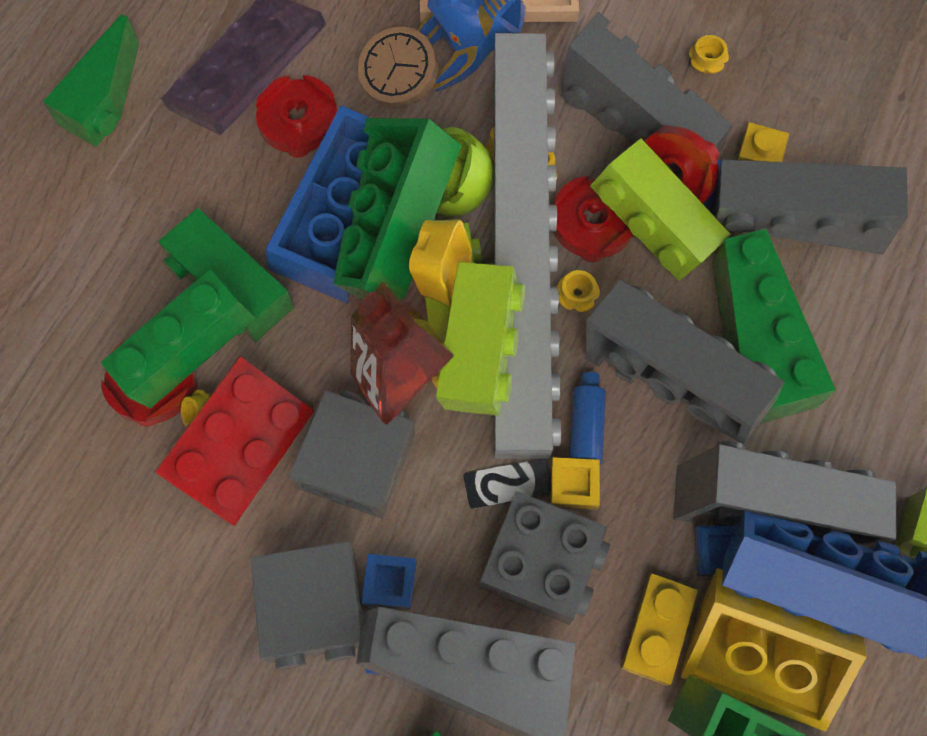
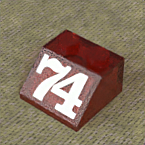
[350,282,455,425]

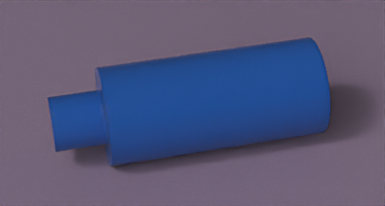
[569,372,606,464]

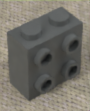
[289,390,415,519]
[480,491,610,625]
[250,541,363,670]

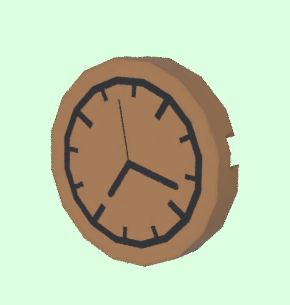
[357,26,439,109]

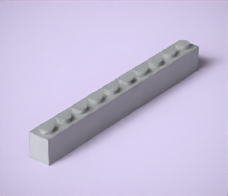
[494,33,561,459]

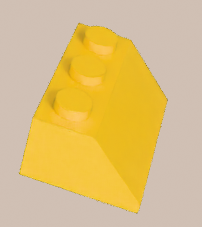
[681,568,867,732]

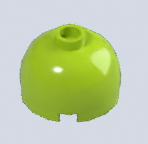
[437,126,495,217]

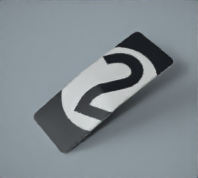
[464,459,551,509]

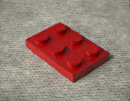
[153,356,314,526]

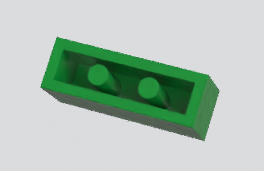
[158,207,294,343]
[100,269,256,408]

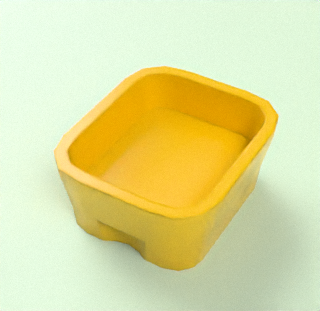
[409,219,472,307]

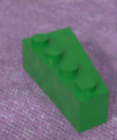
[333,118,462,310]
[713,228,836,424]

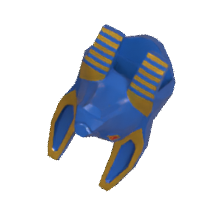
[418,0,526,92]

